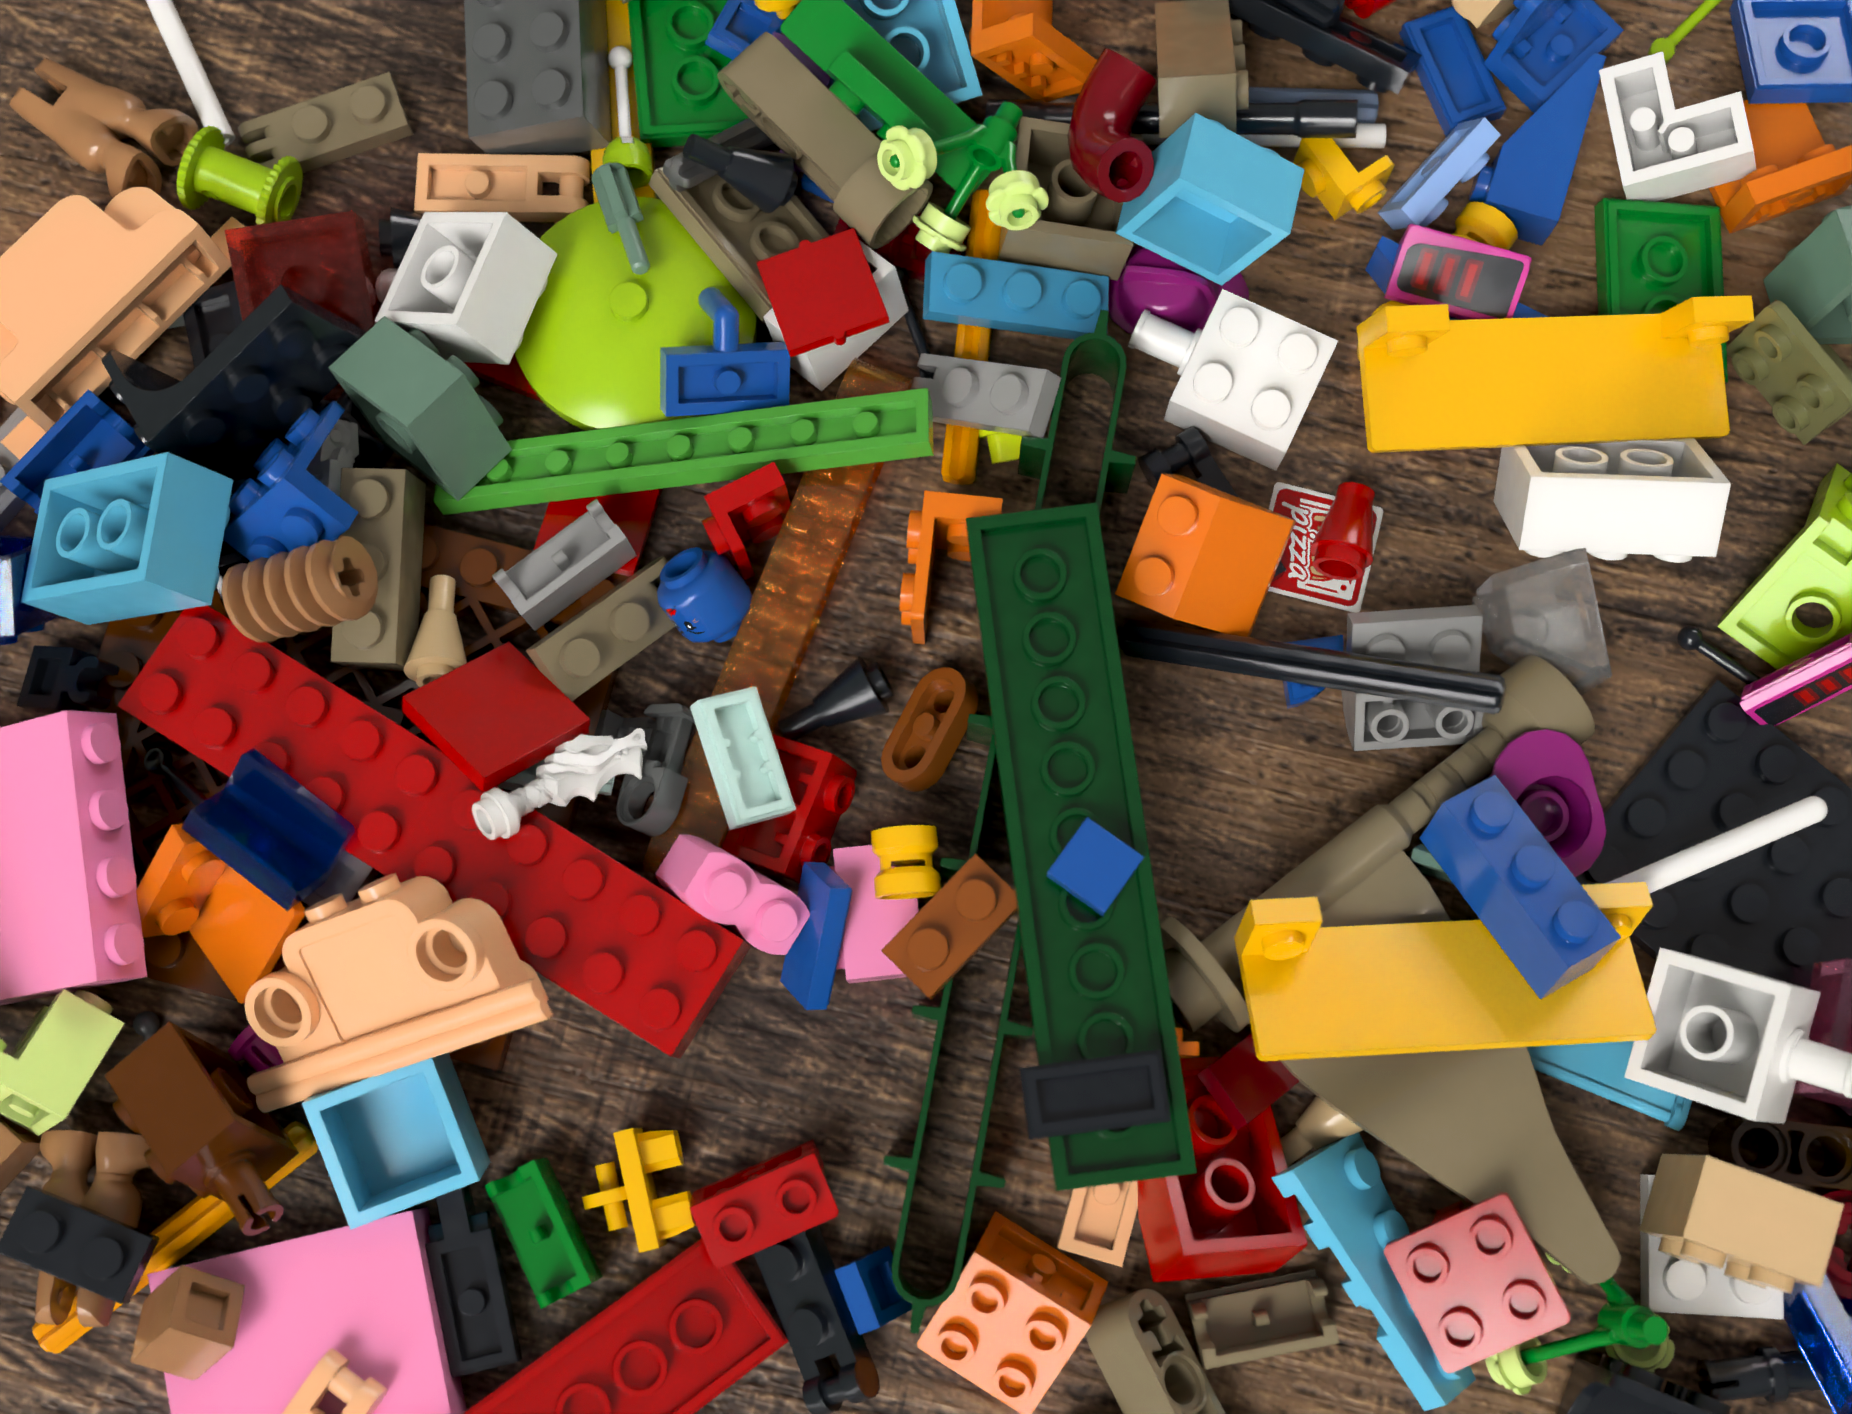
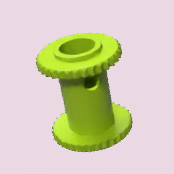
[176,126,303,239]

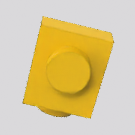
[1293,138,1395,220]

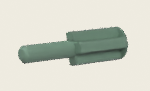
[591,163,650,275]

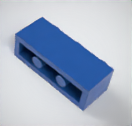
[1419,775,1621,1000]

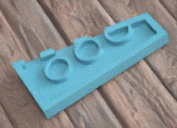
[1272,1132,1476,1411]

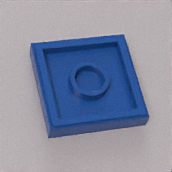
[1729,0,1852,104]

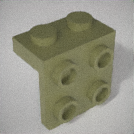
[1727,300,1852,445]

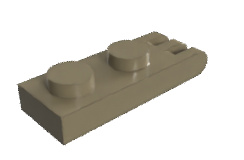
[238,72,414,173]
[526,556,675,701]

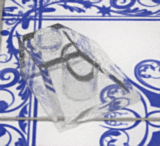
[1472,548,1612,696]

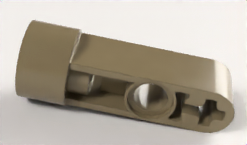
[717,32,933,249]
[1086,1289,1225,1414]

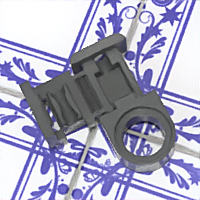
[594,703,696,837]

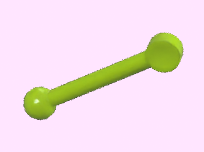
[1648,0,1722,64]

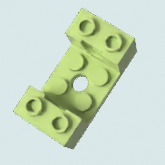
[0,989,124,1136]

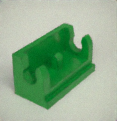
[484,1158,603,1309]

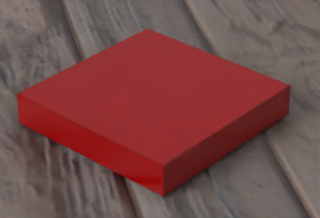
[402,642,590,793]

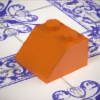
[1115,473,1296,637]

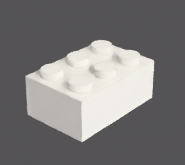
[1493,438,1731,563]

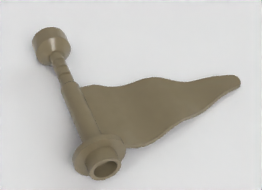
[1160,655,1622,1285]

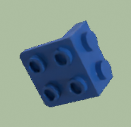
[1483,0,1624,113]
[223,400,359,562]

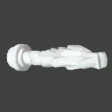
[472,728,647,840]

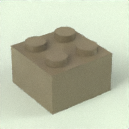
[998,117,1142,281]

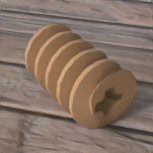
[221,535,378,643]

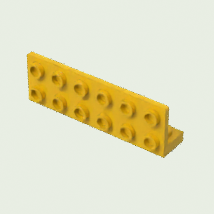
[1357,295,1754,453]
[1234,882,1656,1061]

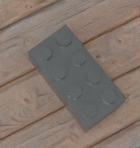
[464,0,612,155]

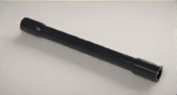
[985,99,1358,138]

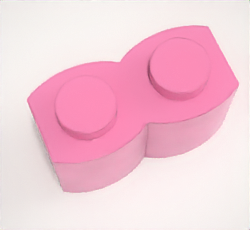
[655,834,810,955]

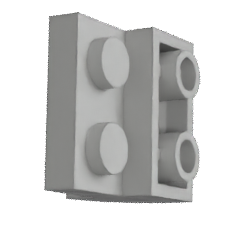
[1341,605,1484,751]

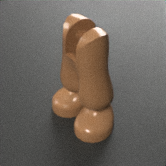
[10,58,198,199]
[35,1130,151,1327]

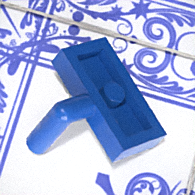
[660,287,791,417]

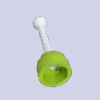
[602,46,653,189]

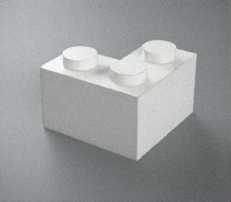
[1599,51,1756,202]

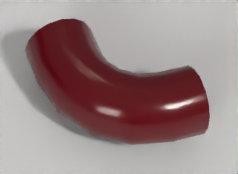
[1067,48,1157,203]

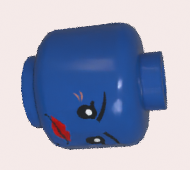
[657,547,752,643]

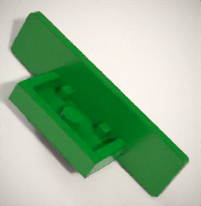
[781,0,992,197]

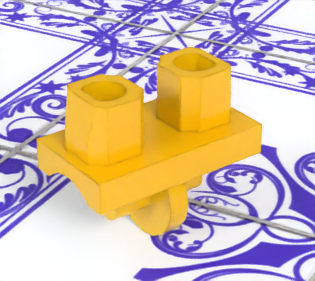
[582,1127,696,1253]

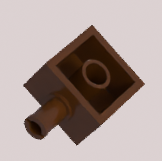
[104,1021,299,1236]

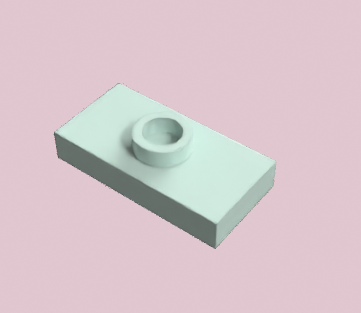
[690,686,796,830]

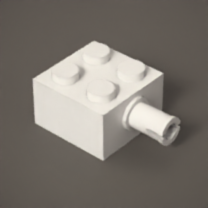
[375,212,557,365]
[1128,289,1338,471]
[1624,948,1852,1124]

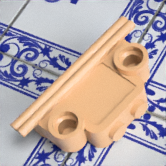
[0,187,259,460]
[245,873,553,1113]

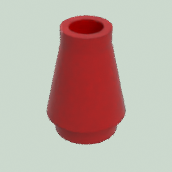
[1310,482,1375,581]

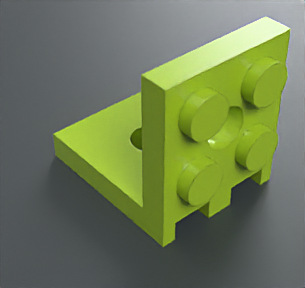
[1717,463,1852,670]

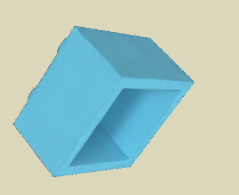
[1116,113,1305,286]
[302,1052,491,1230]

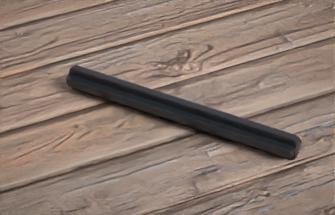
[1120,620,1506,714]

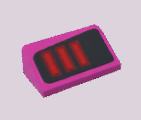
[1384,224,1532,320]
[1739,632,1852,726]

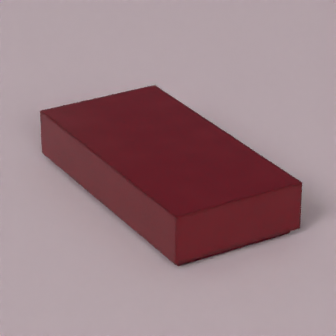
[1196,1032,1300,1129]

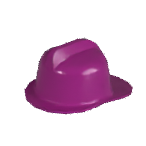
[1108,246,1249,334]
[1491,728,1606,878]

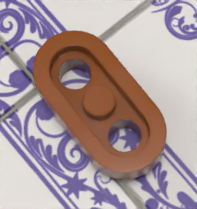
[881,667,979,792]

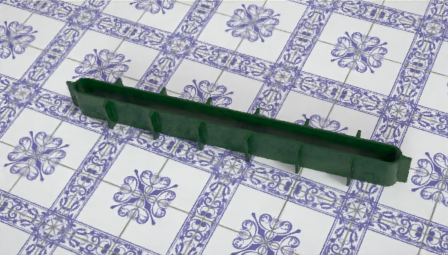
[883,310,1137,1334]

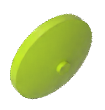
[515,197,758,431]

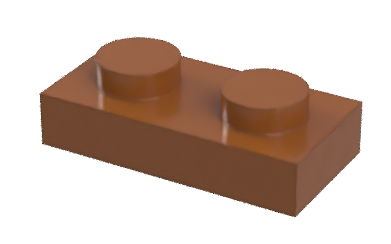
[881,853,1017,1000]

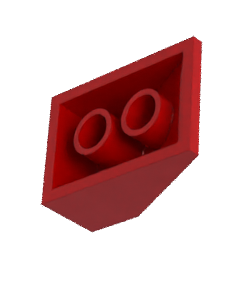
[1137,1057,1308,1283]

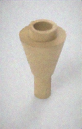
[404,575,467,687]
[1280,1096,1363,1167]

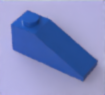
[1469,53,1606,246]

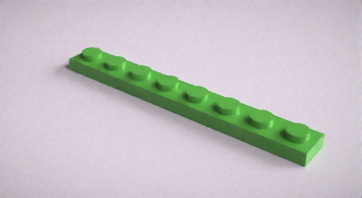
[434,388,934,515]

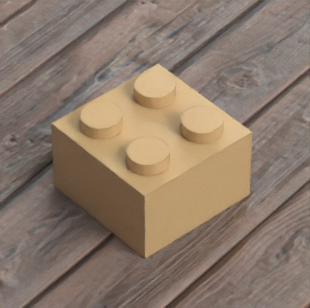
[1639,1154,1844,1294]

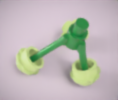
[877,102,1049,254]
[1485,1253,1675,1395]

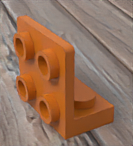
[969,0,1097,102]
[1709,100,1852,234]
[899,491,1003,644]
[136,818,305,1004]
[917,1211,1109,1414]

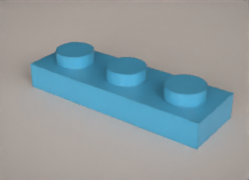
[923,251,1109,340]

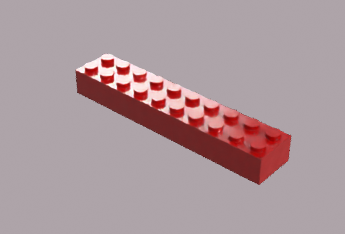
[117,606,751,1059]

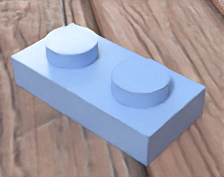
[1378,117,1501,230]

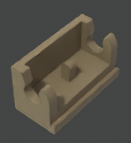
[1184,1268,1340,1369]

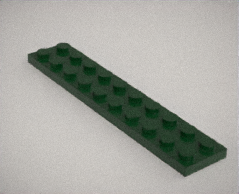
[966,502,1197,1191]

